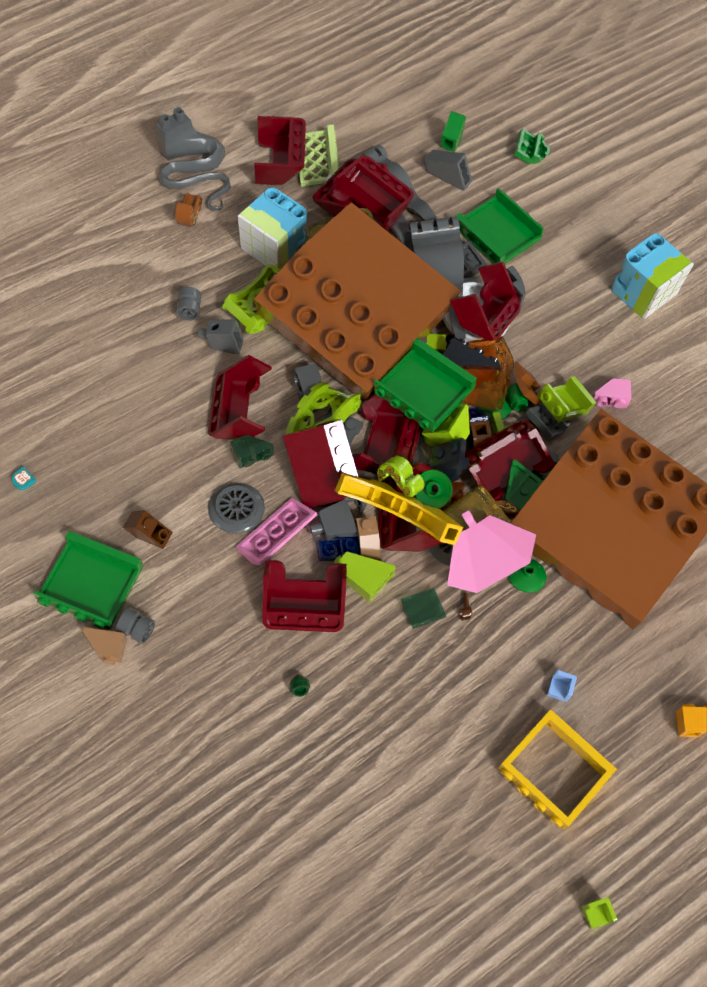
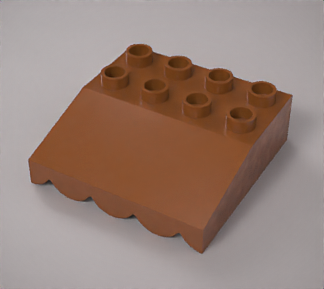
[254,202,462,402]
[511,409,707,629]

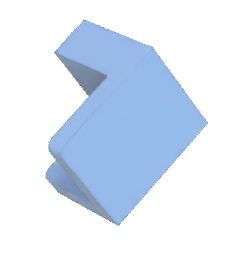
[547,670,577,702]

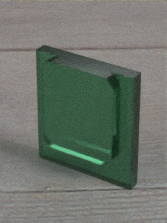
[401,588,446,629]

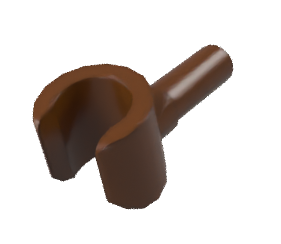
[459,593,472,621]

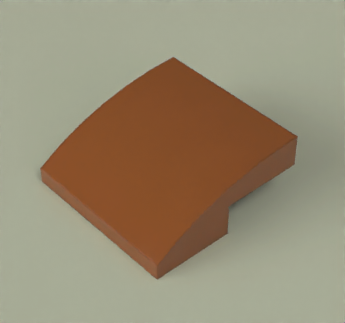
[514,361,542,406]

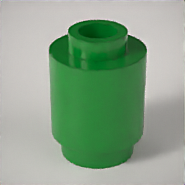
[506,383,528,411]

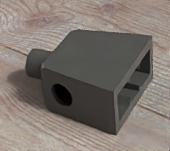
[199,319,244,355]
[309,500,358,543]

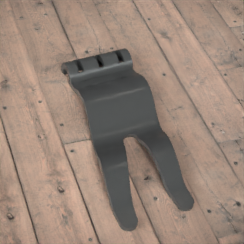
[355,145,437,252]
[408,216,466,344]

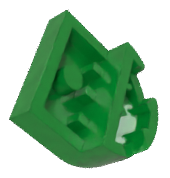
[514,128,550,164]

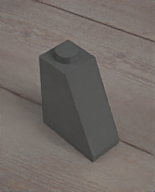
[424,150,472,191]

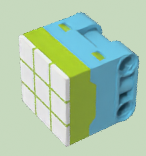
[611,234,694,319]

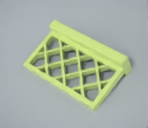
[300,124,339,187]

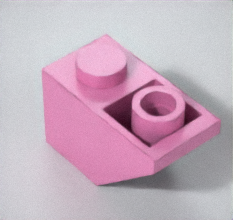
[593,378,631,408]

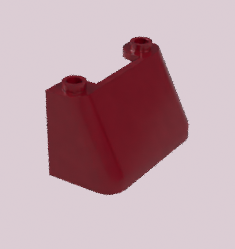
[465,419,555,503]

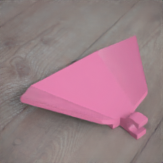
[447,510,536,593]

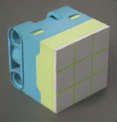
[238,188,307,270]

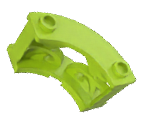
[222,265,280,334]
[285,382,361,435]

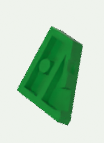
[505,459,543,512]

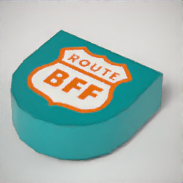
[12,466,37,490]

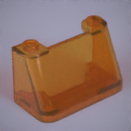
[460,336,514,411]

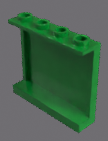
[455,188,544,264]
[374,338,476,433]
[33,531,144,630]

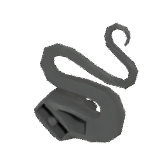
[155,107,231,211]

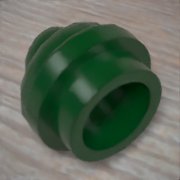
[289,674,310,697]

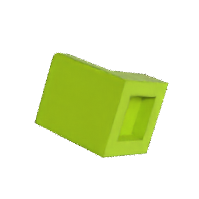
[581,897,617,929]

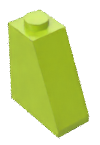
[333,552,396,602]

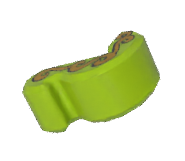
[377,456,424,497]

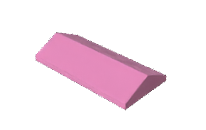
[236,498,317,566]

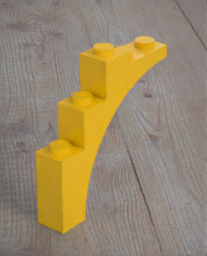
[335,473,463,545]

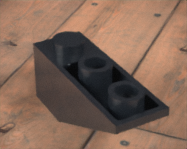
[443,338,502,370]

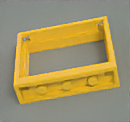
[498,709,617,830]

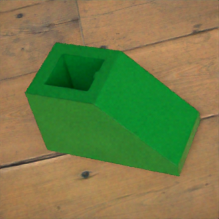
[440,111,466,152]

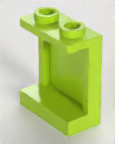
[537,376,597,423]

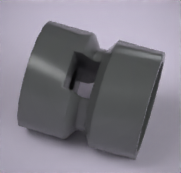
[176,287,201,321]
[116,607,156,644]

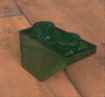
[230,435,274,469]

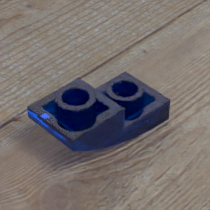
[316,537,360,561]

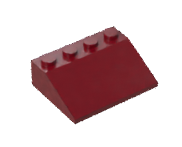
[282,419,358,508]

